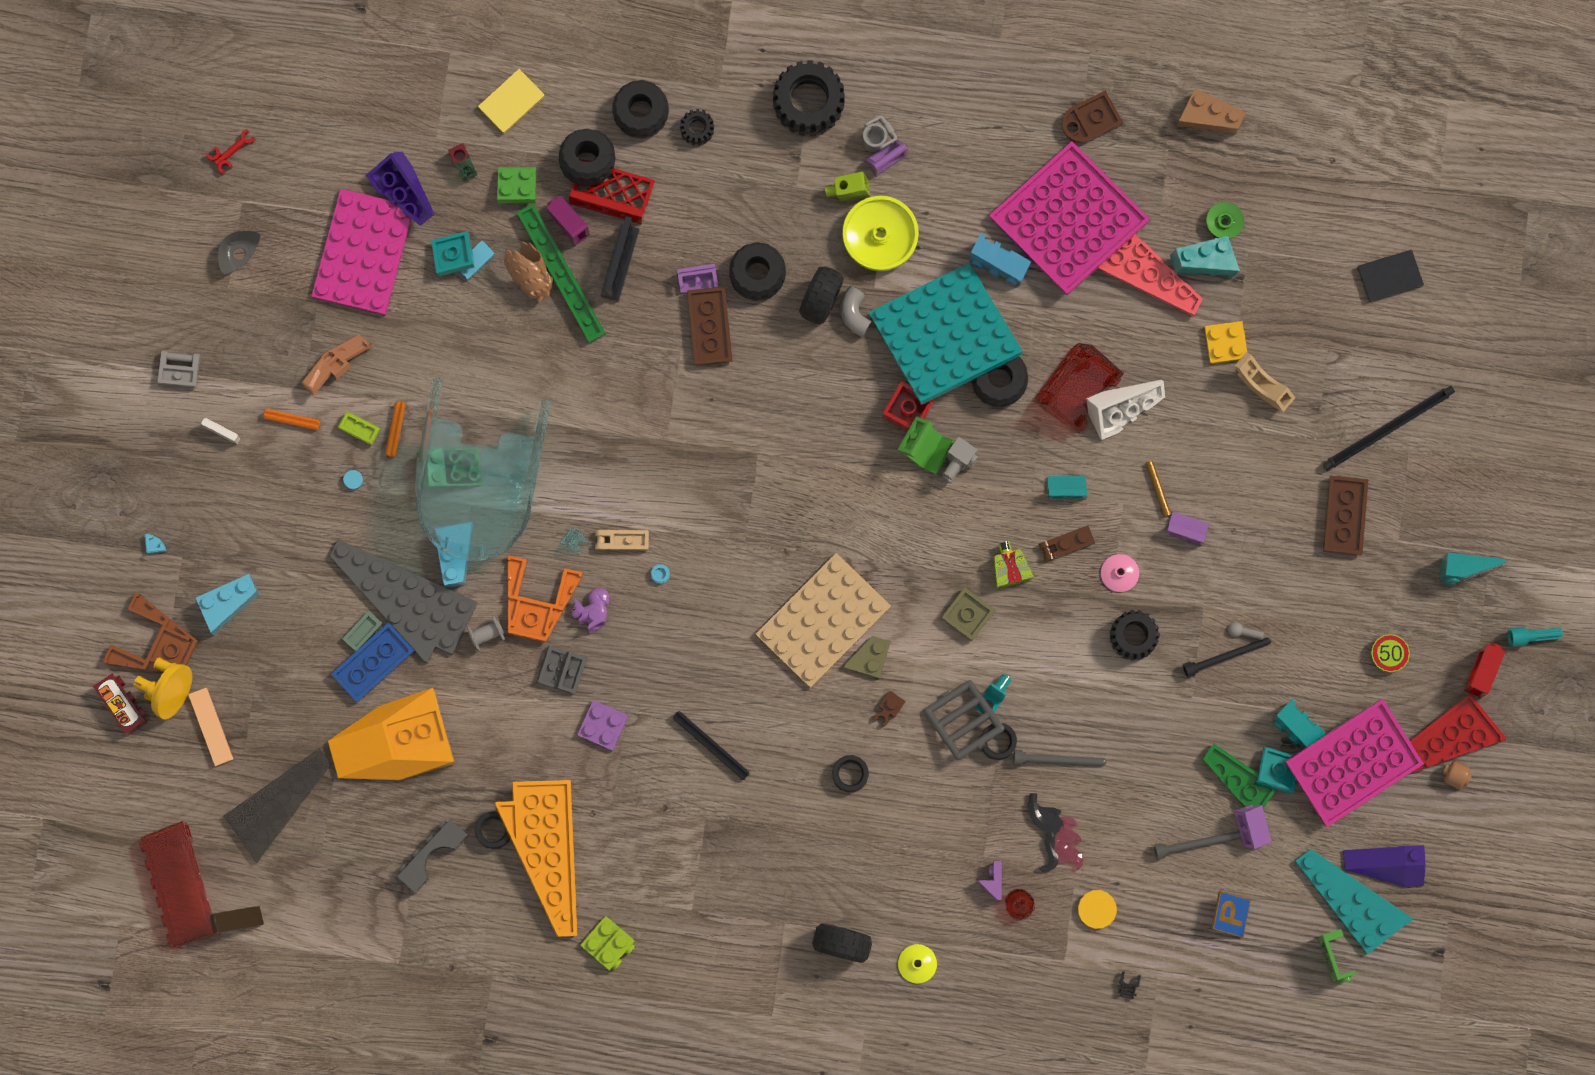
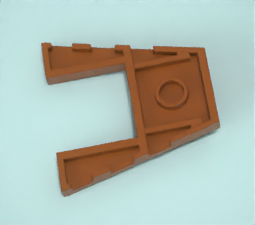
[103,592,198,673]

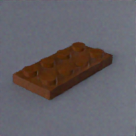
[687,287,733,366]
[1323,475,1369,556]

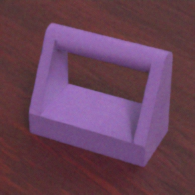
[865,140,908,177]

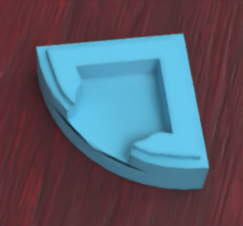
[144,534,167,554]

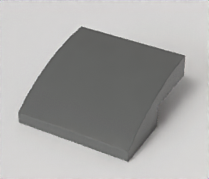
[536,646,587,694]

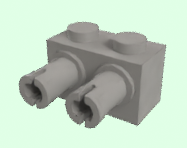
[942,437,978,484]

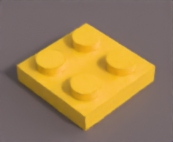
[1204,321,1247,364]

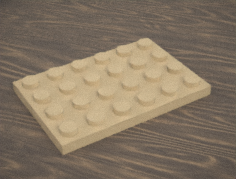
[756,553,891,689]

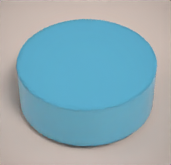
[343,470,363,490]
[651,564,670,584]

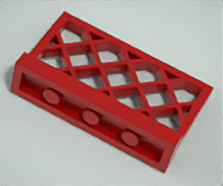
[569,159,655,225]

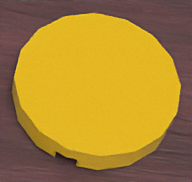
[1078,890,1117,929]

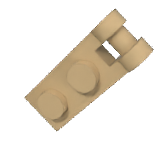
[595,530,649,551]

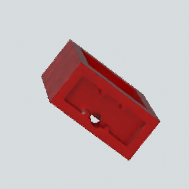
[1464,643,1506,698]

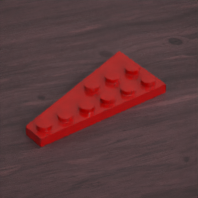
[1409,693,1507,774]

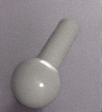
[1228,622,1264,640]

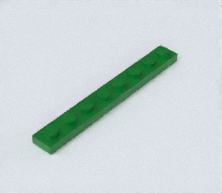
[517,204,606,343]

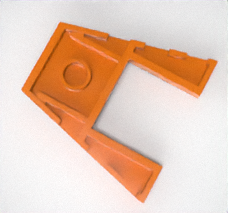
[508,555,583,643]

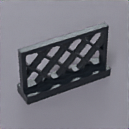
[601,216,640,301]

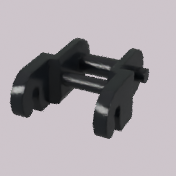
[1118,971,1141,999]

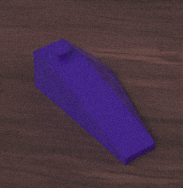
[366,151,434,226]
[1343,845,1426,887]

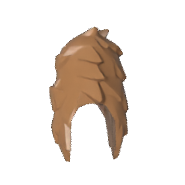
[504,241,553,302]

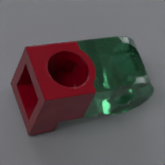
[448,143,478,182]

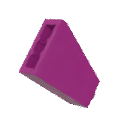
[546,196,590,246]

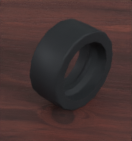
[981,723,1017,760]
[832,755,869,793]
[475,811,510,849]

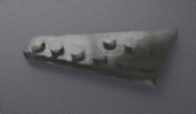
[224,748,331,863]

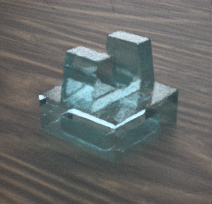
[561,528,588,553]

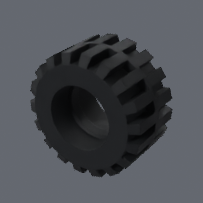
[1110,610,1160,661]

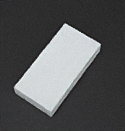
[201,418,240,444]

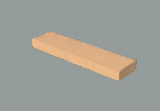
[188,687,234,767]

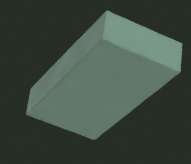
[342,611,383,651]

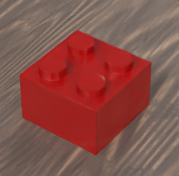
[882,381,935,432]

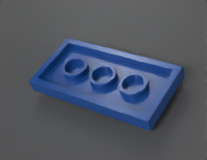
[331,622,415,703]

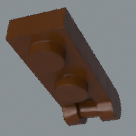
[1038,525,1095,562]

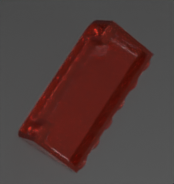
[139,821,221,949]

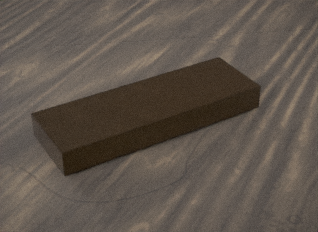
[210,906,264,934]

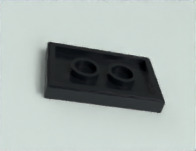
[1357,249,1424,302]

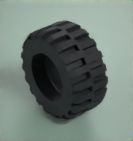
[773,60,845,136]

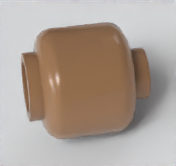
[1442,760,1472,789]

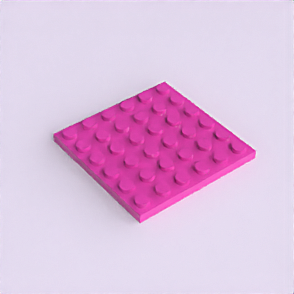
[989,142,1150,296]

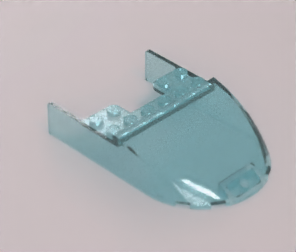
[415,378,551,561]

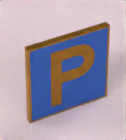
[1211,891,1251,938]

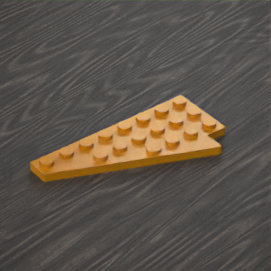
[495,780,577,937]

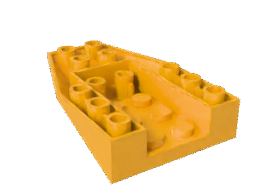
[328,688,456,780]

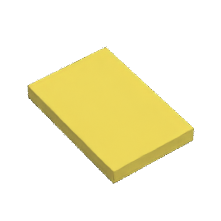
[478,69,545,134]

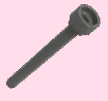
[1013,750,1106,766]
[1154,831,1241,860]

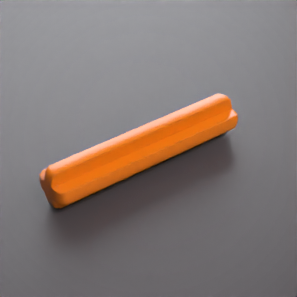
[385,401,406,457]
[264,409,320,431]

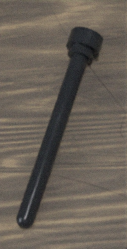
[1183,637,1271,678]

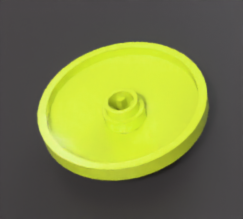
[843,196,919,271]

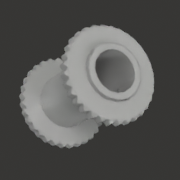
[468,615,505,651]

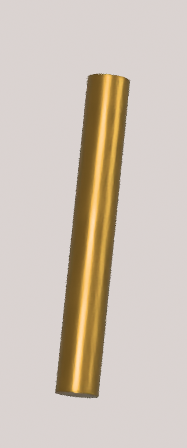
[1146,461,1171,517]

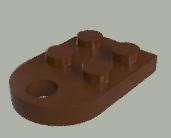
[1062,90,1123,143]

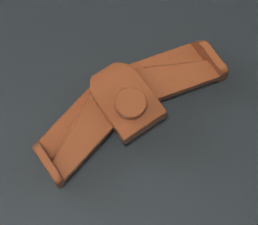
[302,334,372,397]

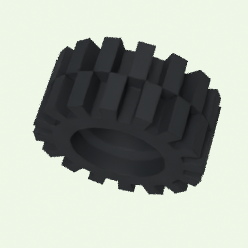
[680,109,714,146]

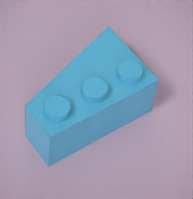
[196,574,259,635]

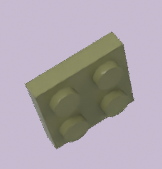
[941,587,995,641]

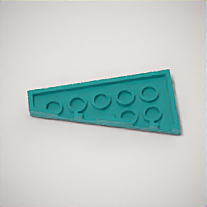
[1295,849,1413,955]

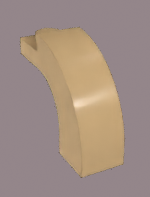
[1235,352,1295,412]

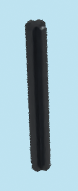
[673,711,750,780]

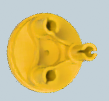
[133,657,192,719]

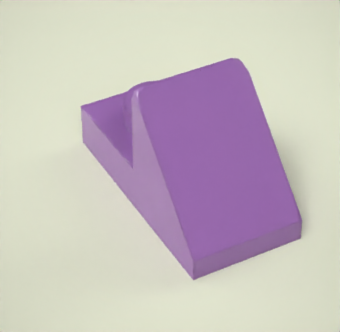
[977,861,1002,901]

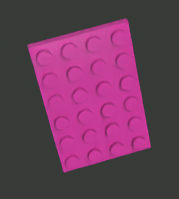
[312,189,412,316]
[1285,698,1424,827]

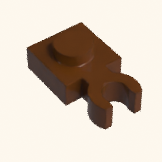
[874,691,906,727]

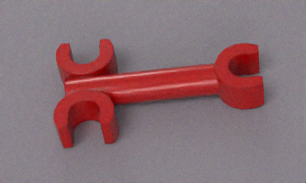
[206,129,255,175]

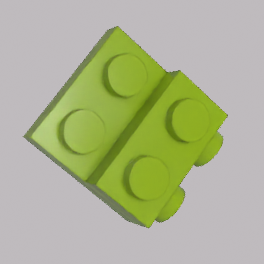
[580,916,636,971]

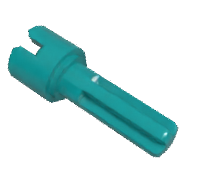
[1507,627,1563,647]

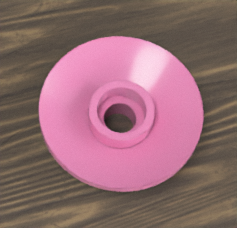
[1101,554,1139,592]

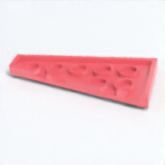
[1097,235,1203,317]

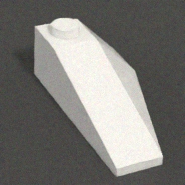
[1086,380,1165,440]

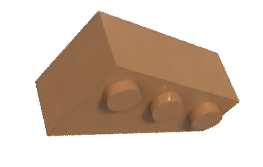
[1177,88,1246,135]

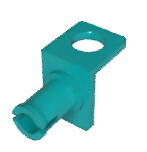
[975,674,1012,714]

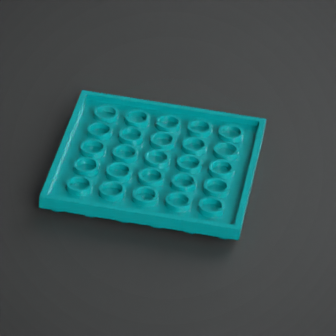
[869,262,1023,405]

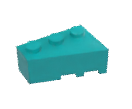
[1170,236,1240,277]
[1272,699,1326,749]

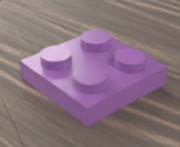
[577,700,629,751]

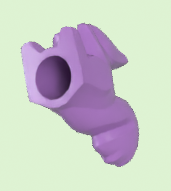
[571,588,610,634]

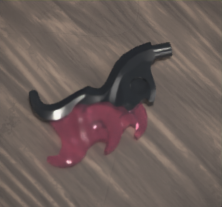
[1028,793,1083,871]

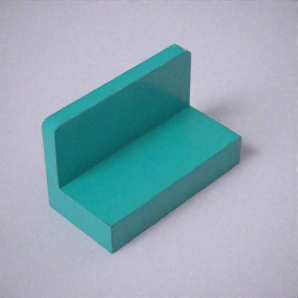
[1048,476,1087,499]

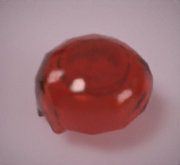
[1005,888,1035,920]

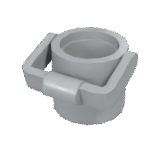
[863,116,897,153]

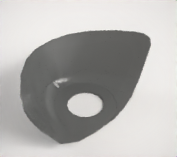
[218,231,261,274]

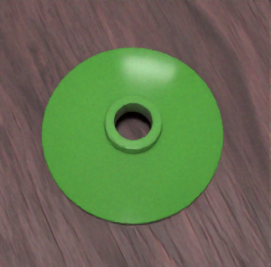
[1206,202,1244,239]

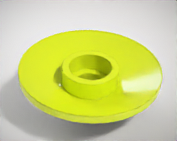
[898,944,937,984]

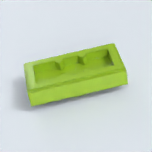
[338,411,381,446]

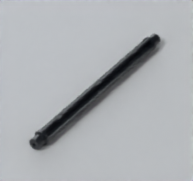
[1323,385,1455,471]

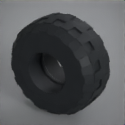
[612,80,669,138]
[559,129,615,186]
[729,242,786,301]
[799,266,844,324]
[971,357,1028,407]
[812,923,872,963]

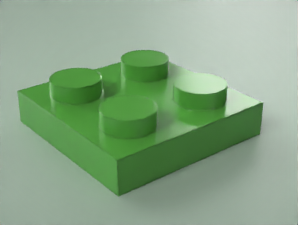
[497,167,536,204]

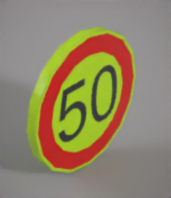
[1371,634,1410,673]

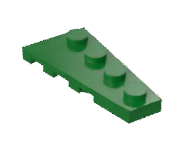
[1202,743,1276,809]

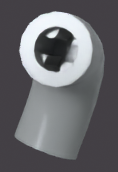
[840,286,872,337]

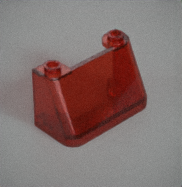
[1034,343,1124,433]

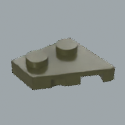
[844,636,891,679]

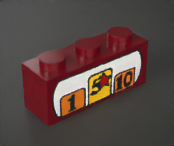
[93,673,148,736]

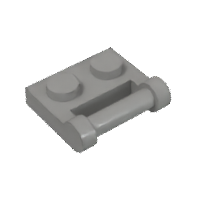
[158,350,201,388]

